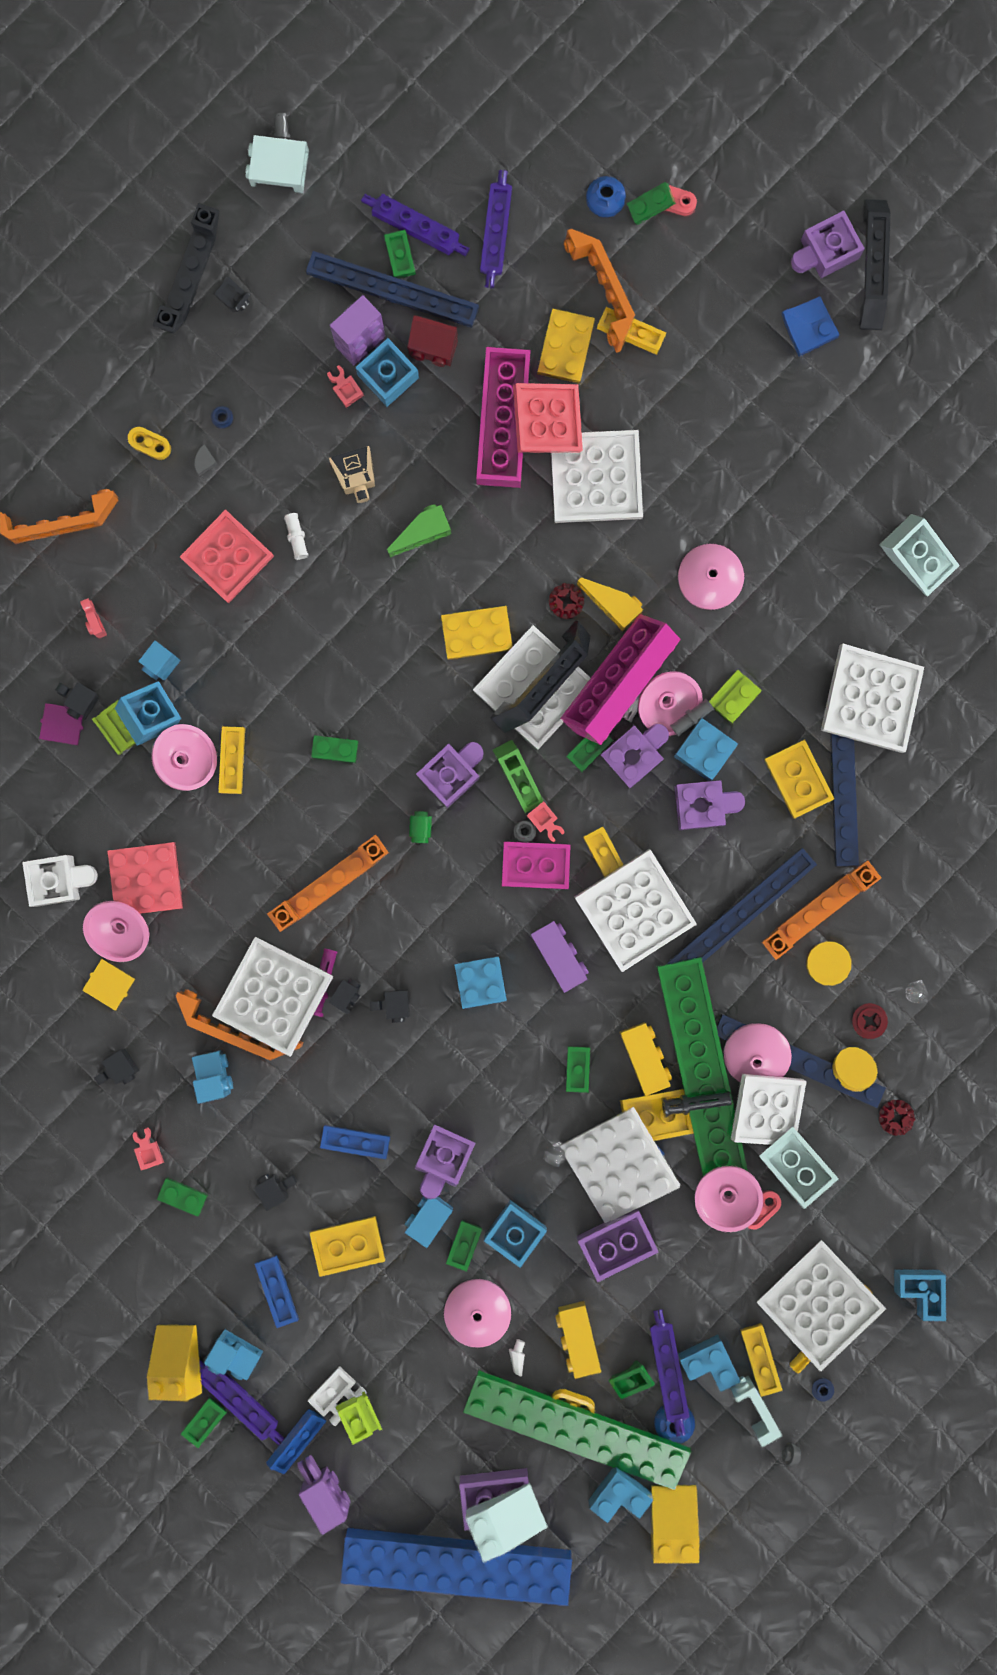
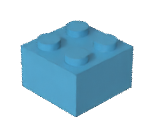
[355,338,419,407]
[115,681,181,746]
[674,718,738,782]
[455,956,507,1009]
[484,1200,547,1268]

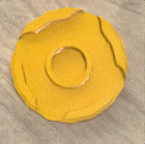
[806,941,851,986]
[832,1047,878,1091]

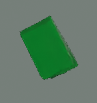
[608,1360,655,1399]

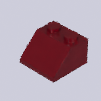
[408,315,458,367]

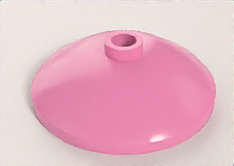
[678,544,744,610]
[638,671,703,736]
[152,724,217,791]
[83,901,149,962]
[724,1023,791,1083]
[695,1166,763,1232]
[444,1279,511,1348]

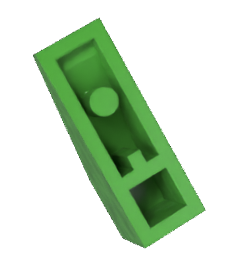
[387,504,451,557]
[493,740,543,813]

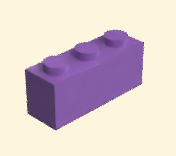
[531,921,589,993]

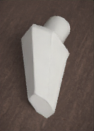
[509,1339,525,1377]

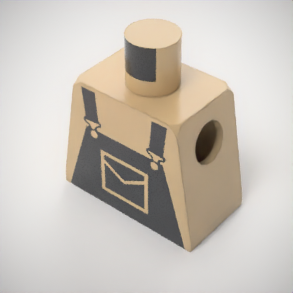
[329,446,375,503]

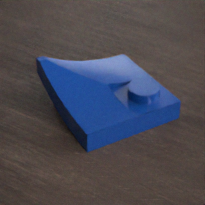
[782,296,839,356]

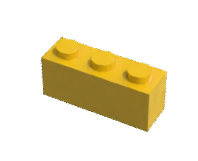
[620,1022,672,1096]
[555,1301,601,1379]

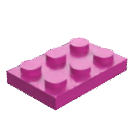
[502,842,570,889]

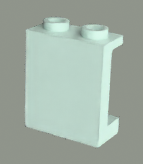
[246,135,309,193]
[730,1375,782,1447]

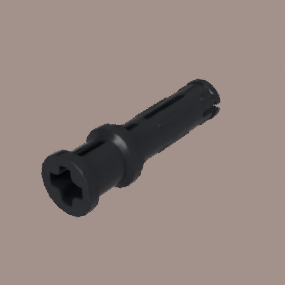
[662,1091,732,1118]

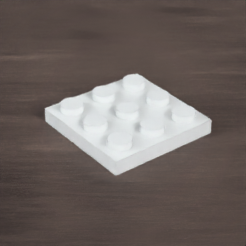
[731,1074,806,1145]

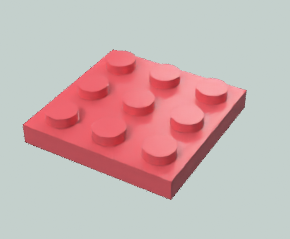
[513,383,583,453]
[180,509,274,604]
[108,842,183,914]

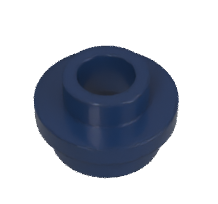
[211,406,233,429]
[811,1378,834,1401]

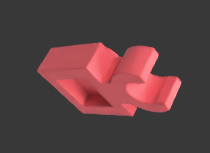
[327,365,364,408]
[80,598,107,639]
[526,801,564,842]
[133,1128,164,1171]

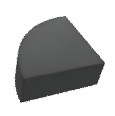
[195,444,218,476]

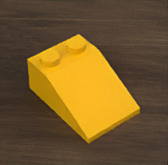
[147,1325,202,1401]
[651,1485,699,1563]

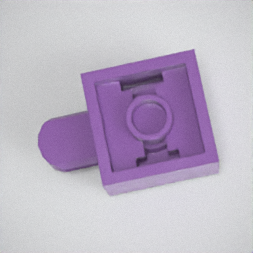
[791,211,864,278]
[601,724,669,788]
[416,742,484,808]
[674,780,745,830]
[415,1125,475,1200]
[298,1455,350,1535]

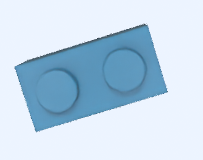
[138,641,181,681]
[404,1197,453,1248]

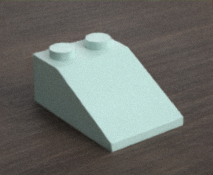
[880,514,959,596]
[759,1127,838,1209]
[466,1483,547,1562]

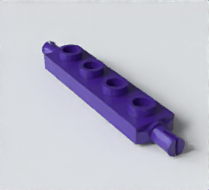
[480,170,512,288]
[361,194,469,257]
[649,1309,689,1436]
[199,1359,285,1446]

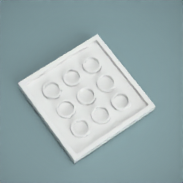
[551,430,643,523]
[473,625,590,750]
[821,644,924,753]
[574,849,696,972]
[212,937,333,1057]
[559,1107,680,1223]
[757,1240,886,1372]

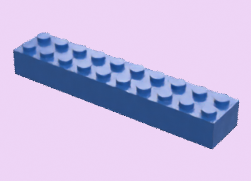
[341,1528,572,1606]

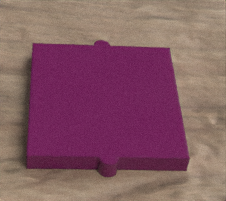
[39,703,83,745]

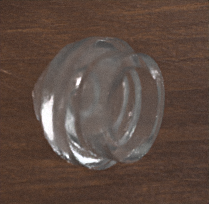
[905,980,928,1004]
[543,1142,566,1167]

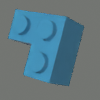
[192,1050,233,1104]
[894,1270,946,1321]
[204,1329,263,1380]
[678,1335,741,1392]
[588,1467,653,1523]

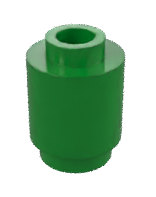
[409,811,432,843]

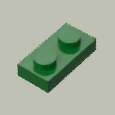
[627,182,676,225]
[384,230,416,279]
[311,735,359,763]
[566,736,613,772]
[566,1046,590,1093]
[157,1178,208,1217]
[446,1220,482,1272]
[181,1396,228,1448]

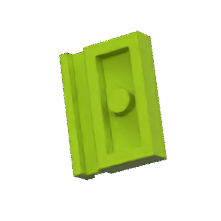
[709,670,762,724]
[92,700,136,755]
[335,1391,382,1445]

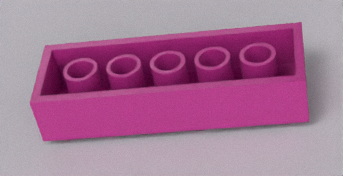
[476,347,530,488]
[560,614,681,745]

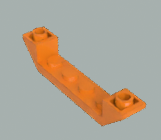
[564,229,635,353]
[0,489,118,544]
[267,835,389,932]
[762,860,882,960]
[176,989,304,1060]

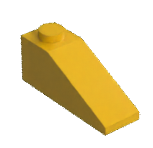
[577,577,643,632]

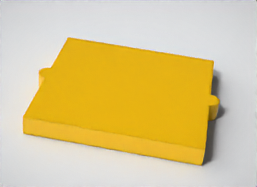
[83,959,135,1011]

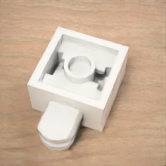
[23,855,98,907]

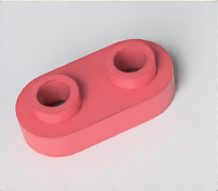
[666,185,697,216]
[748,1190,781,1230]

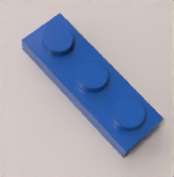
[320,1125,391,1159]
[255,1255,299,1328]
[266,1409,327,1474]

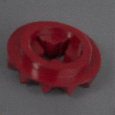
[549,583,584,619]
[852,1003,888,1039]
[879,1100,915,1136]

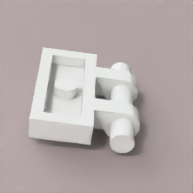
[308,1366,367,1426]

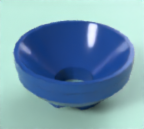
[586,176,626,217]
[654,1405,695,1444]

